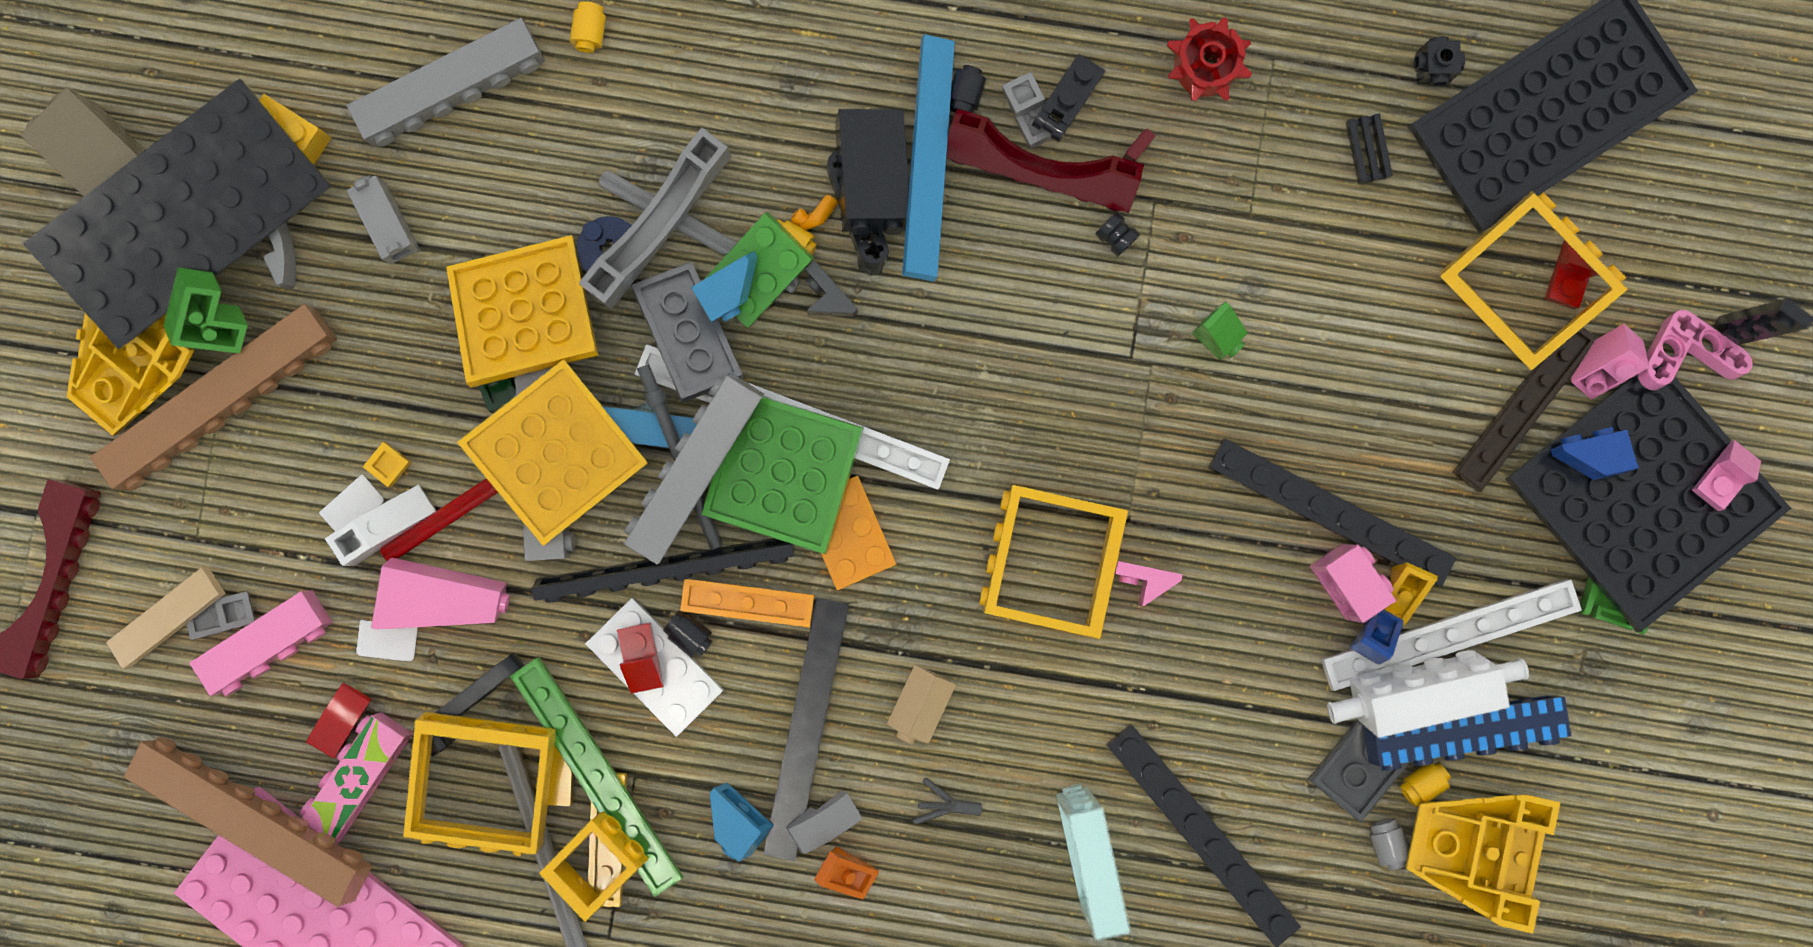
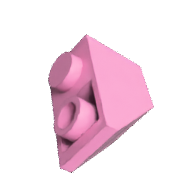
[1571,324,1650,400]

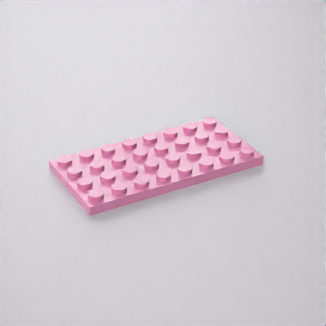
[174,786,464,947]

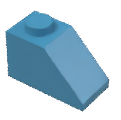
[691,251,758,322]
[710,783,774,862]

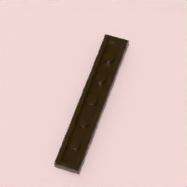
[1452,321,1598,492]

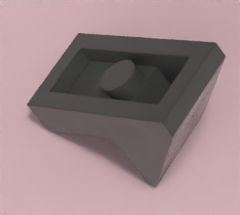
[805,260,858,317]

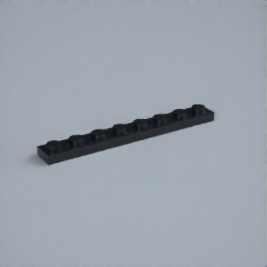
[1208,439,1456,587]
[531,538,794,603]
[1106,723,1301,947]

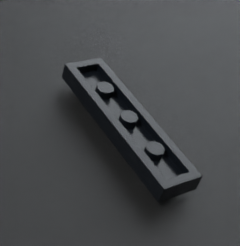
[1712,298,1813,345]

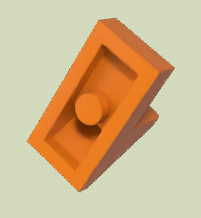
[814,847,879,900]

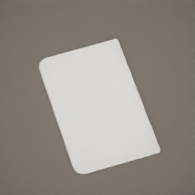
[319,474,384,531]
[356,620,418,662]

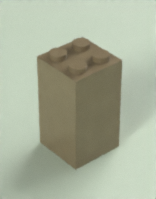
[20,87,145,196]

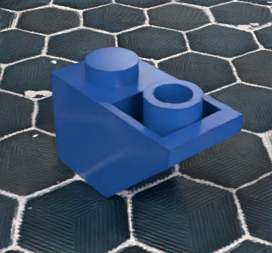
[1551,427,1638,480]

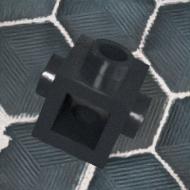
[1414,36,1465,87]

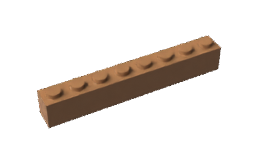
[89,304,337,491]
[124,737,373,907]

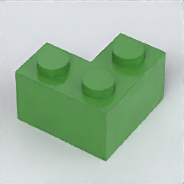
[163,267,248,353]

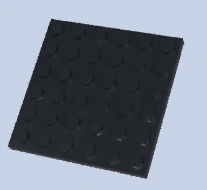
[1506,365,1792,632]

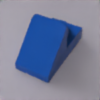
[1350,609,1404,665]

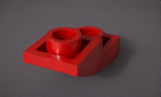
[306,682,372,759]

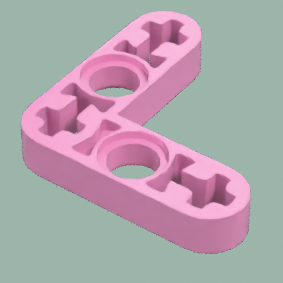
[1638,310,1753,391]

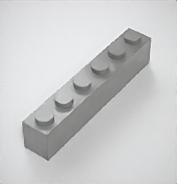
[346,18,545,147]
[624,373,764,565]

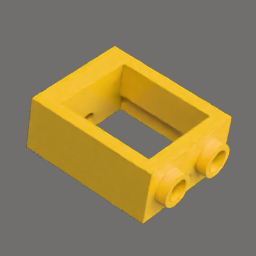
[539,811,649,922]

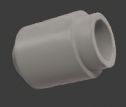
[1370,818,1409,870]

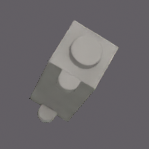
[346,175,420,265]

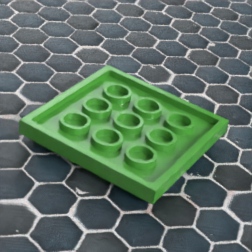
[701,396,864,554]

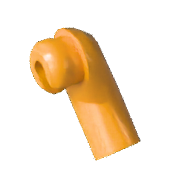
[791,195,838,231]

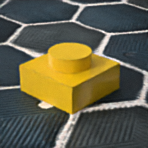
[363,442,412,488]

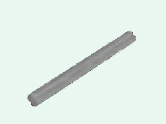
[599,170,800,293]
[499,744,587,947]

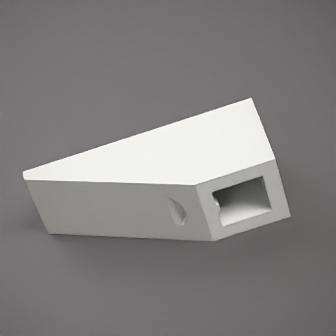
[325,485,436,566]

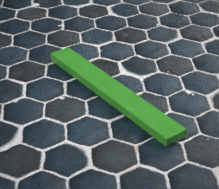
[510,657,684,897]

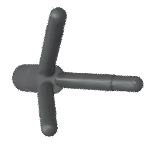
[913,778,982,824]

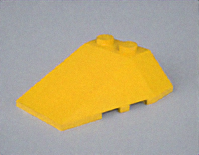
[66,308,194,436]
[1405,794,1561,934]

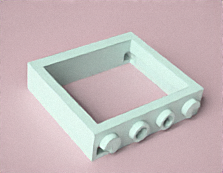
[1056,784,1130,940]

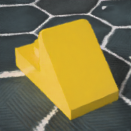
[1385,562,1438,626]

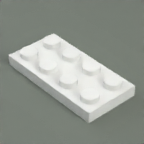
[585,598,724,737]

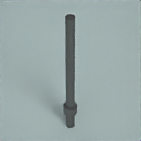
[637,364,723,550]

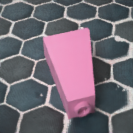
[371,557,510,629]

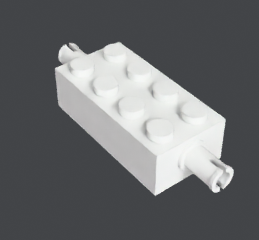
[1327,650,1529,738]

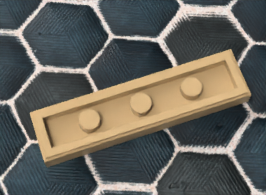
[106,567,226,669]

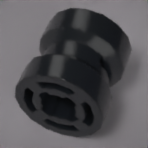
[1095,211,1141,257]

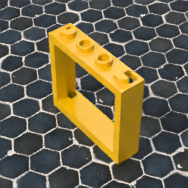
[1439,191,1628,371]
[979,485,1128,639]
[403,712,556,856]

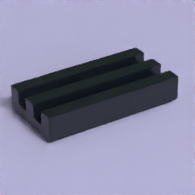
[1346,113,1393,184]

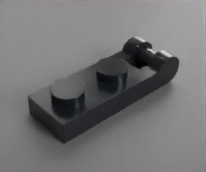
[1032,53,1106,142]

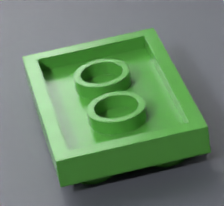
[705,212,814,328]

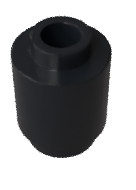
[950,65,987,113]
[663,611,713,658]

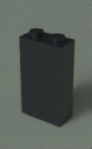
[835,109,909,235]

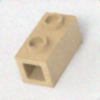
[887,665,956,745]

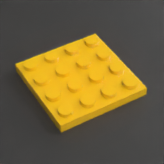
[446,235,598,388]
[457,359,648,546]

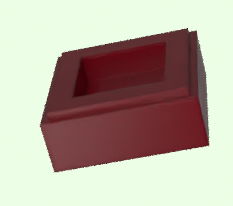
[1123,129,1156,162]

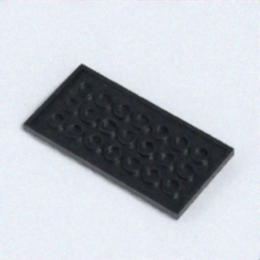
[1408,0,1698,233]
[22,78,332,349]

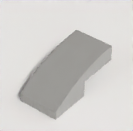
[1002,72,1052,149]
[263,222,296,290]
[186,591,255,640]
[785,790,863,854]

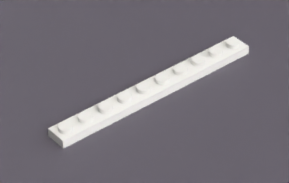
[634,344,950,490]

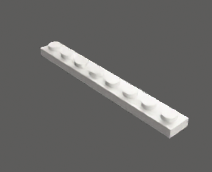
[1321,579,1582,691]

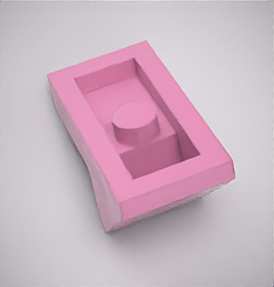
[1692,440,1761,511]
[1115,561,1182,606]

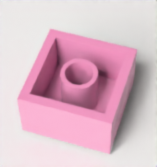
[1310,544,1396,623]

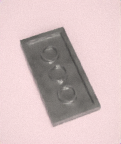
[631,262,743,403]

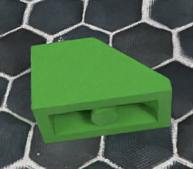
[1192,302,1248,360]

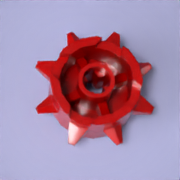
[1167,17,1252,102]

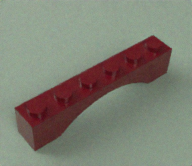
[946,108,1144,213]
[0,479,101,680]

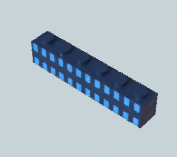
[1363,695,1571,771]

